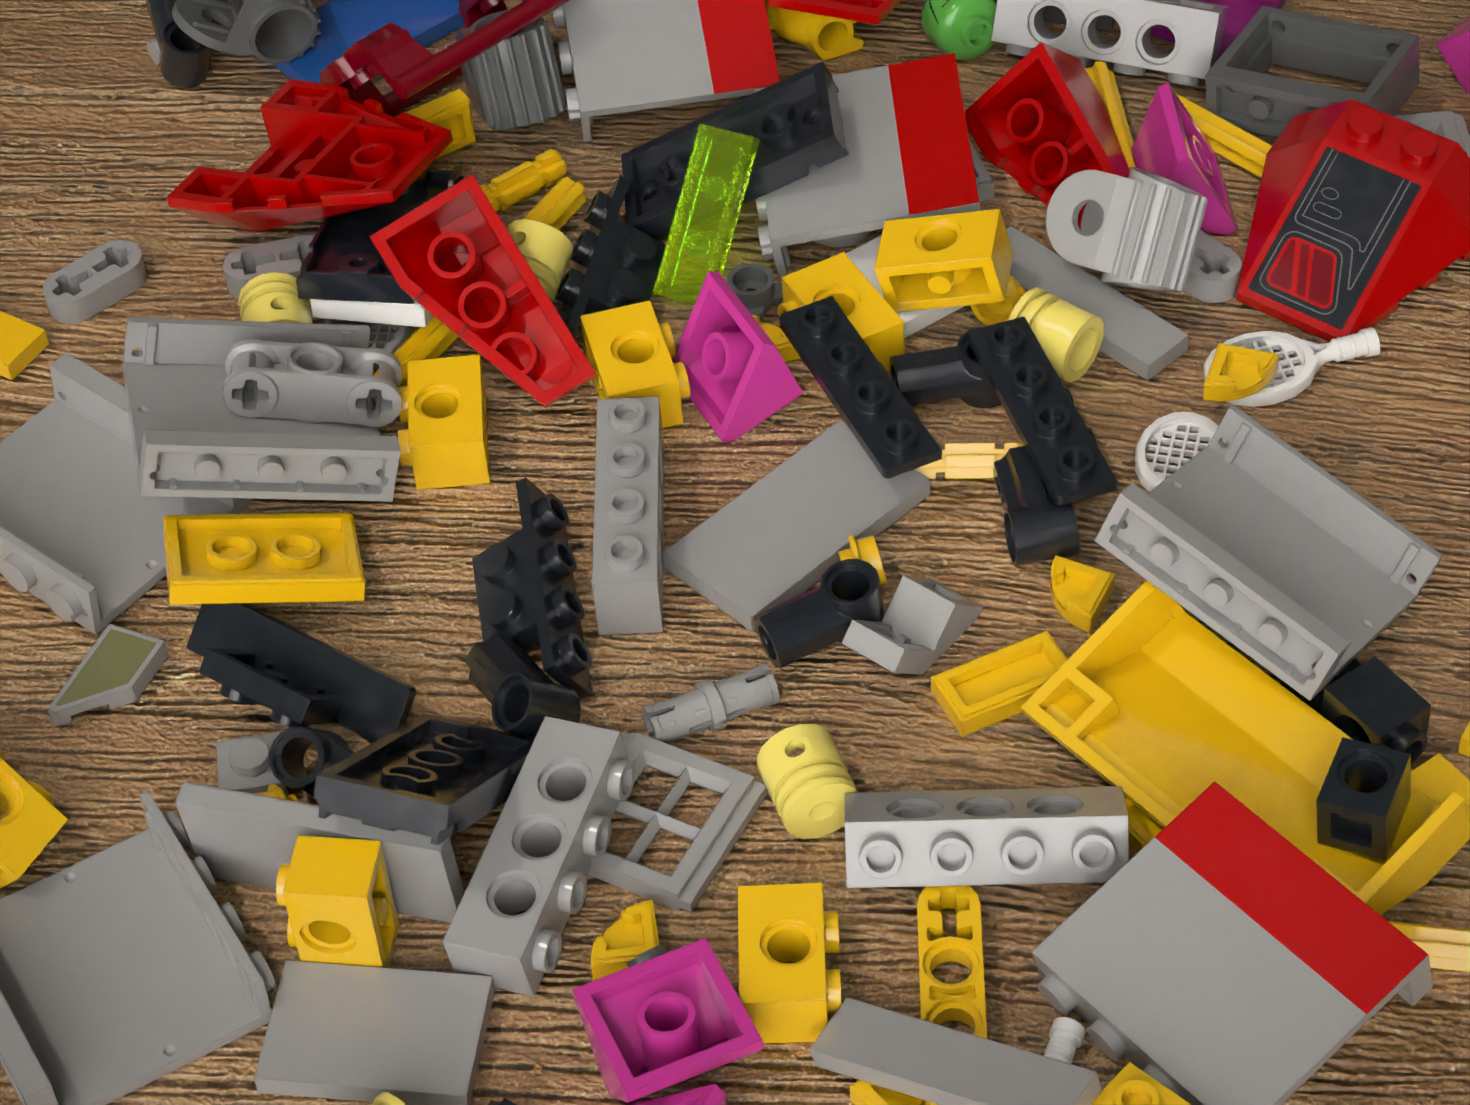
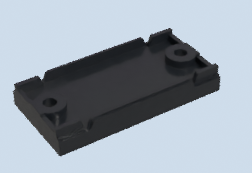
[621,61,849,241]
[296,166,465,304]
[314,714,535,845]

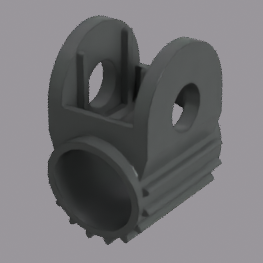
[172,0,321,65]
[456,10,567,130]

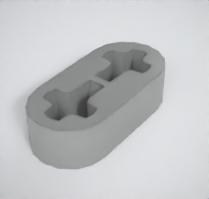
[1184,230,1242,303]
[223,235,315,300]
[43,240,147,324]

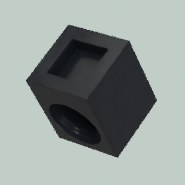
[1321,656,1431,764]
[1316,737,1411,861]

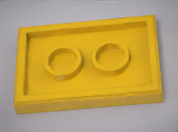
[163,513,365,605]

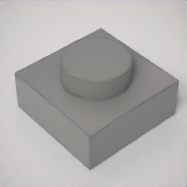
[216,731,290,795]

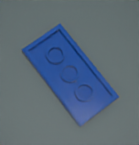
[271,0,465,83]

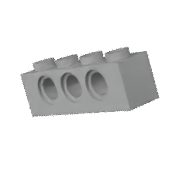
[991,0,1228,86]
[592,397,664,635]
[442,716,635,997]
[844,786,1129,888]

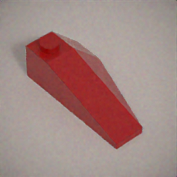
[965,42,1130,230]
[369,174,597,408]

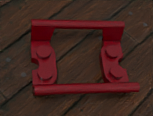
[319,0,570,116]

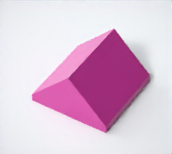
[1131,82,1238,234]
[672,271,803,442]
[572,938,764,1103]

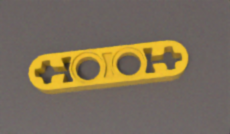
[917,885,987,1105]

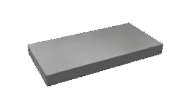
[662,420,930,632]
[175,782,465,923]

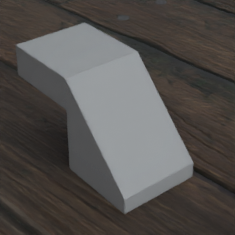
[842,576,983,674]

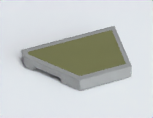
[47,624,169,726]

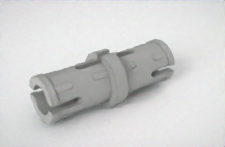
[641,663,780,743]

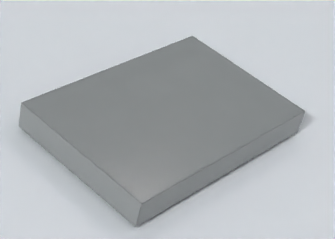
[254,960,495,1105]

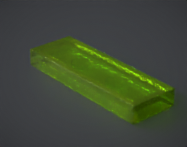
[653,124,760,305]

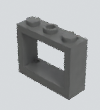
[1205,6,1419,138]

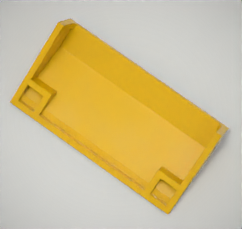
[1020,580,1470,915]

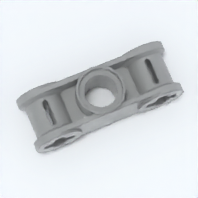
[222,338,402,427]

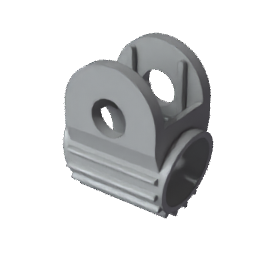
[1046,167,1209,291]

